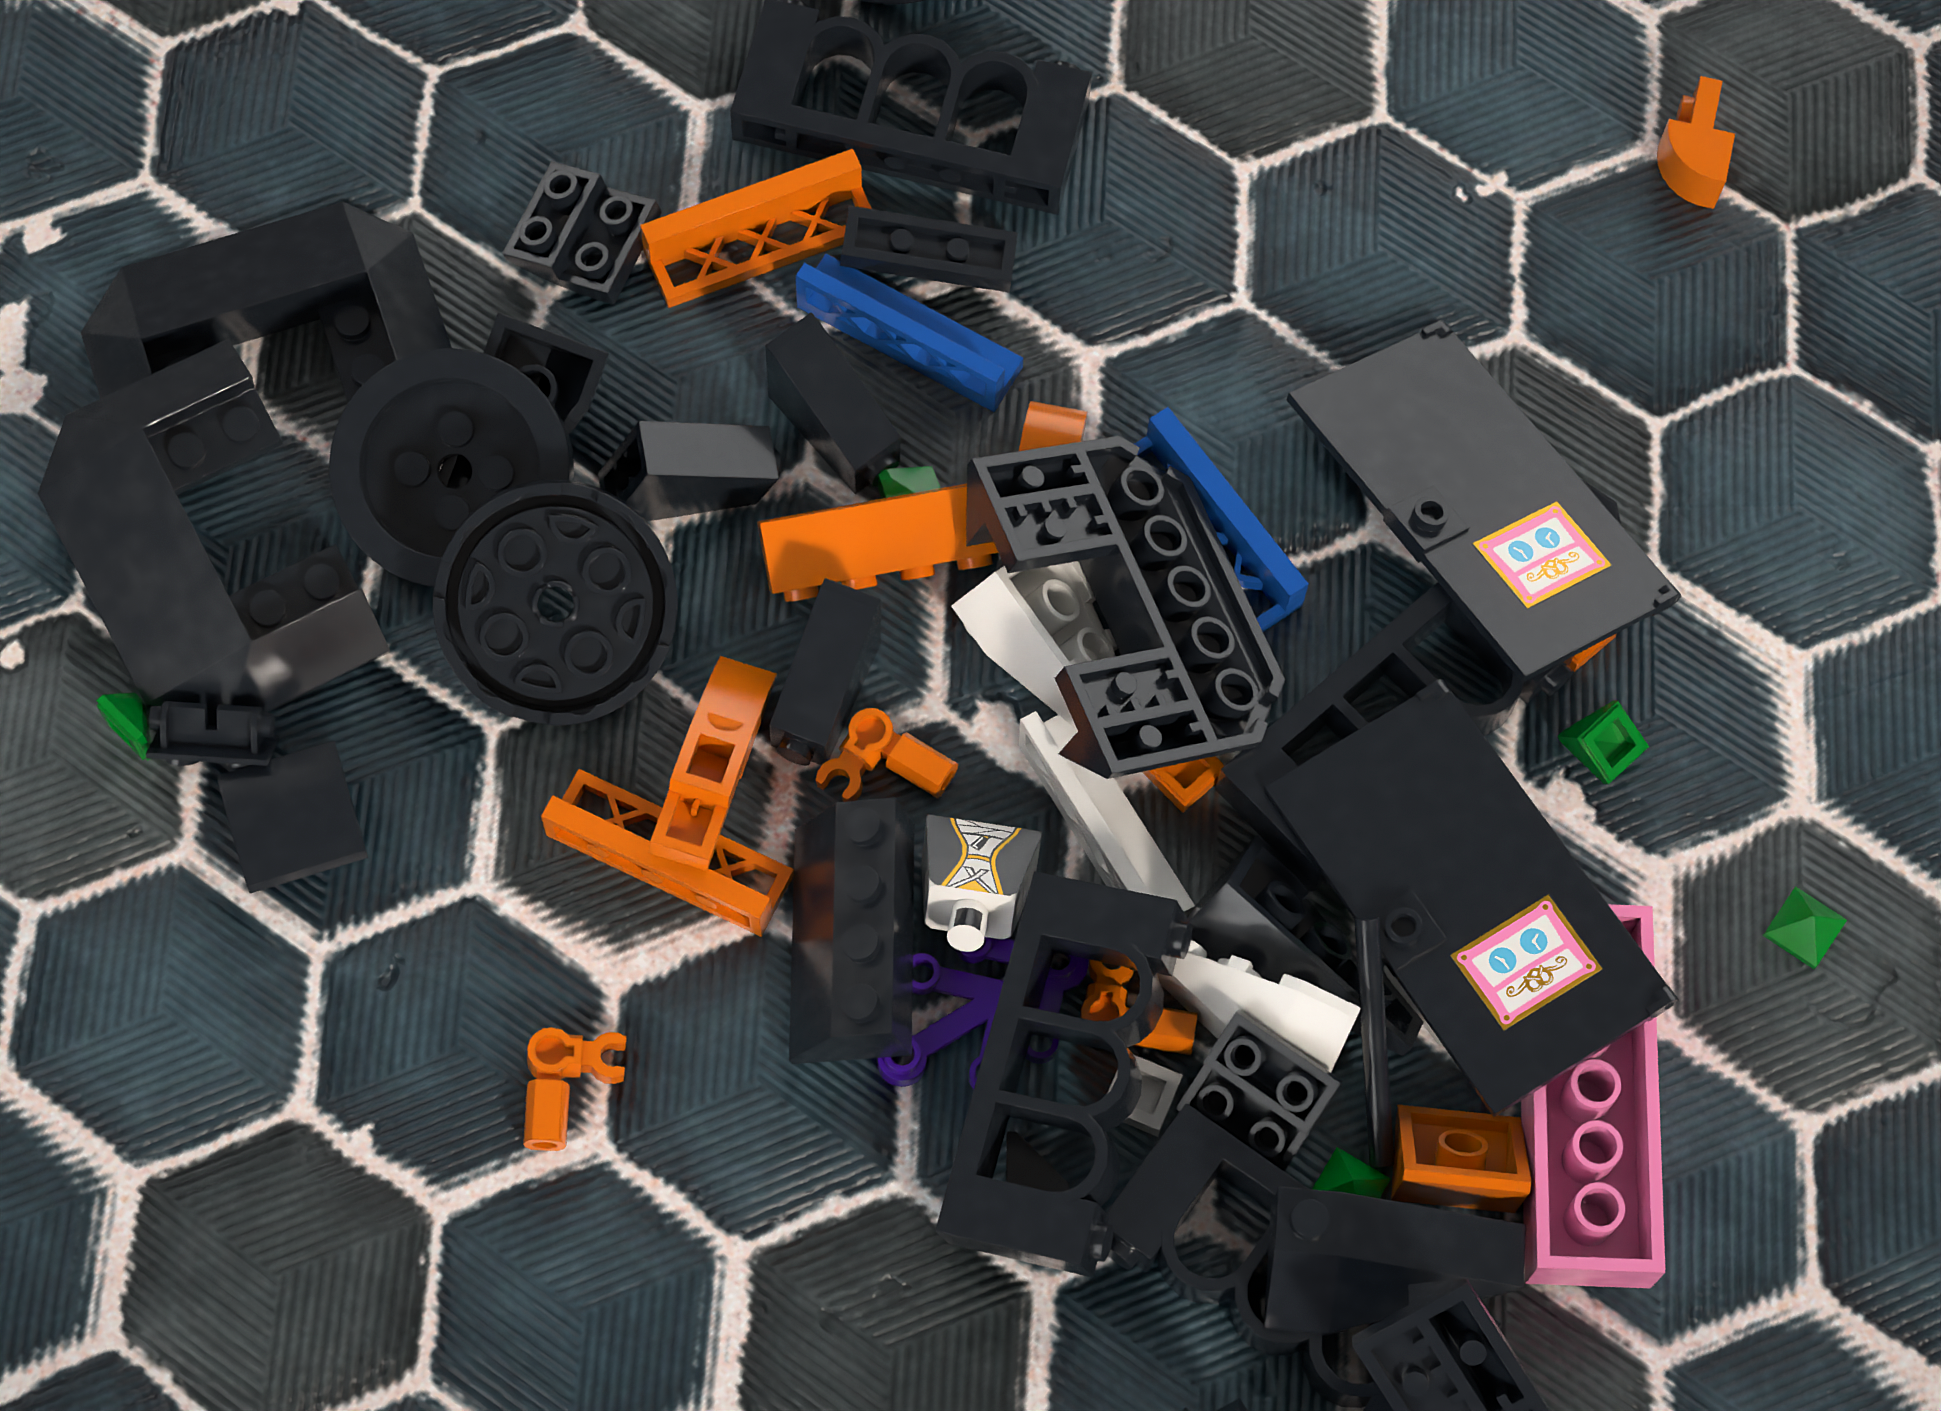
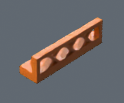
[640,149,872,308]
[541,769,794,937]

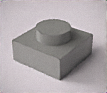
[1108,1055,1183,1137]

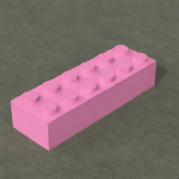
[1521,904,1665,1288]

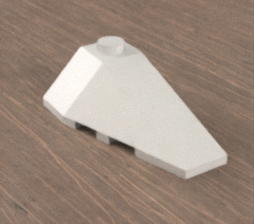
[951,561,1118,731]
[1156,940,1361,1073]

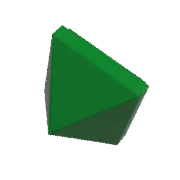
[1763,886,1847,970]
[1312,1147,1391,1199]

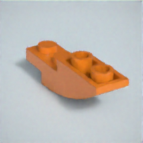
[648,656,777,871]

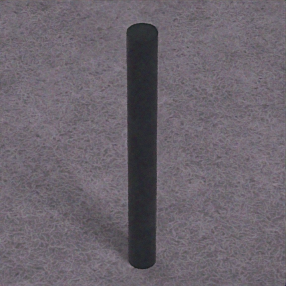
[1354,917,1394,1167]

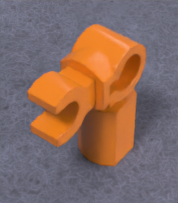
[815,708,958,802]
[1080,959,1198,1055]
[523,1027,626,1151]

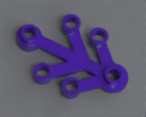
[878,937,1089,1090]

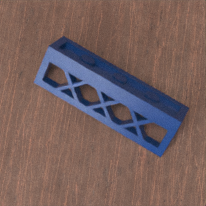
[796,254,1024,412]
[1134,407,1309,632]

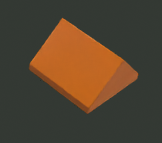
[1391,1105,1531,1213]

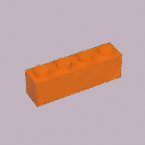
[757,483,999,602]

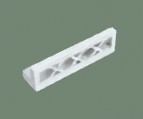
[1018,711,1195,917]

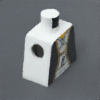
[921,814,1042,952]

